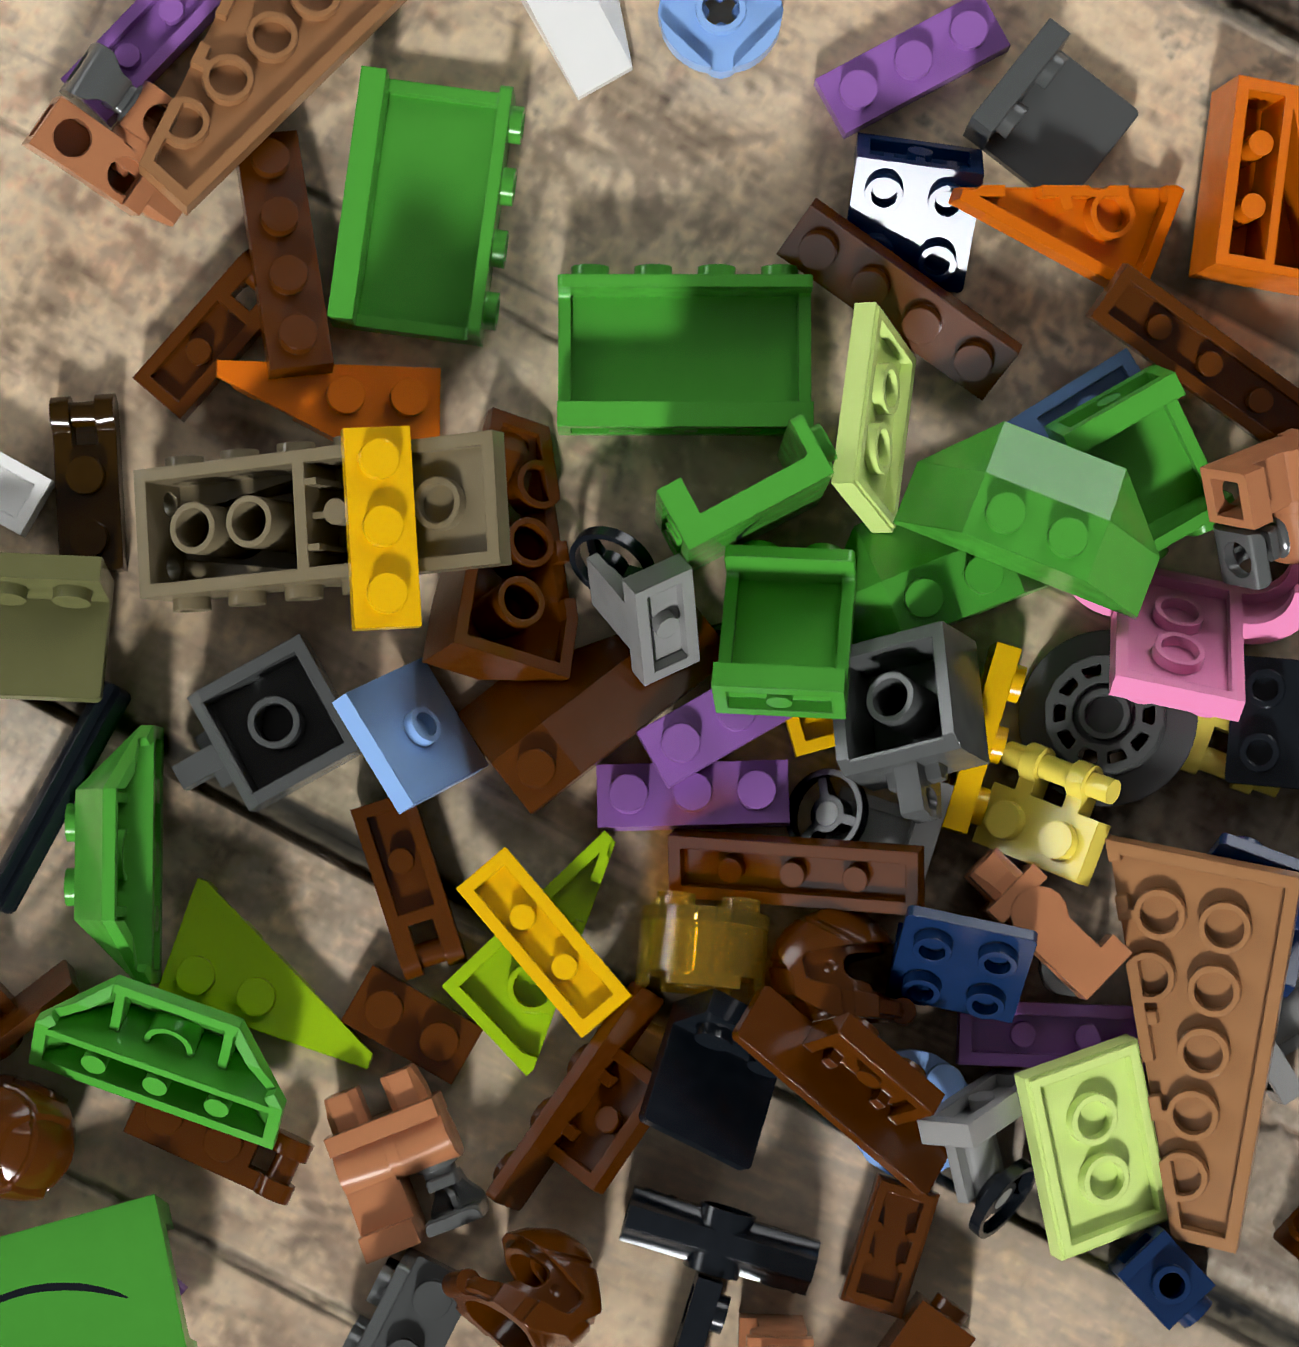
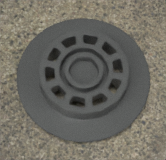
[1018,630,1198,806]

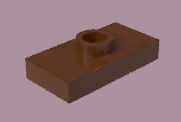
[839,1173,940,1319]

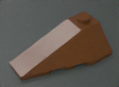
[422,407,579,682]
[458,607,720,814]

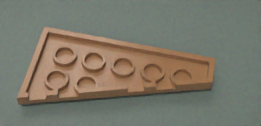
[139,0,407,216]
[1105,834,1299,1254]

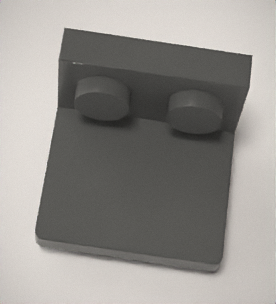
[963,18,1138,187]
[343,1247,461,1347]

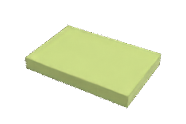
[831,302,917,533]
[1014,1034,1168,1261]

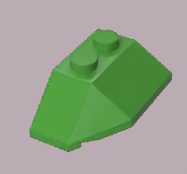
[893,421,1160,619]
[844,508,1050,644]
[64,725,164,985]
[28,975,287,1150]

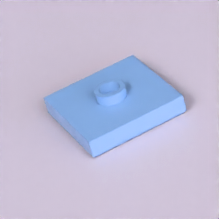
[332,657,489,814]

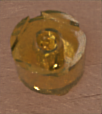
[635,891,770,998]

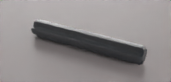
[0,681,131,914]

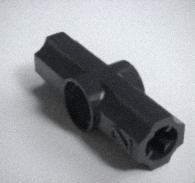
[619,1185,821,1296]

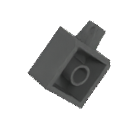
[833,621,990,824]
[171,634,362,812]

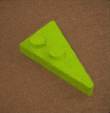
[442,830,616,1076]
[158,878,374,1069]

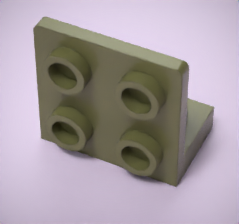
[0,552,115,703]

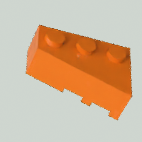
[1188,75,1299,296]

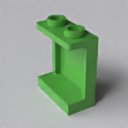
[1043,364,1235,560]
[711,540,857,719]

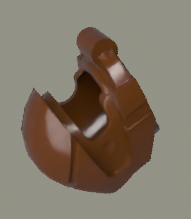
[769,909,917,1027]
[0,1074,76,1201]
[442,1227,602,1347]

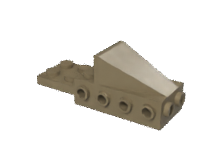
[133,430,512,613]

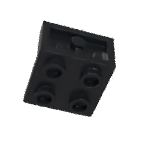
[1225,655,1299,790]
[639,988,778,1171]

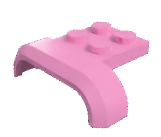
[1073,564,1299,722]

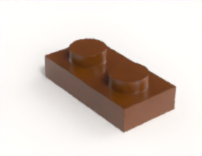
[341,964,483,1085]

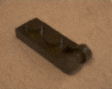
[49,393,128,572]

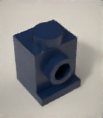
[1107,1225,1216,1330]

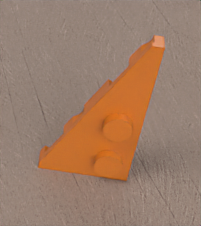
[948,185,1185,288]
[216,360,441,442]

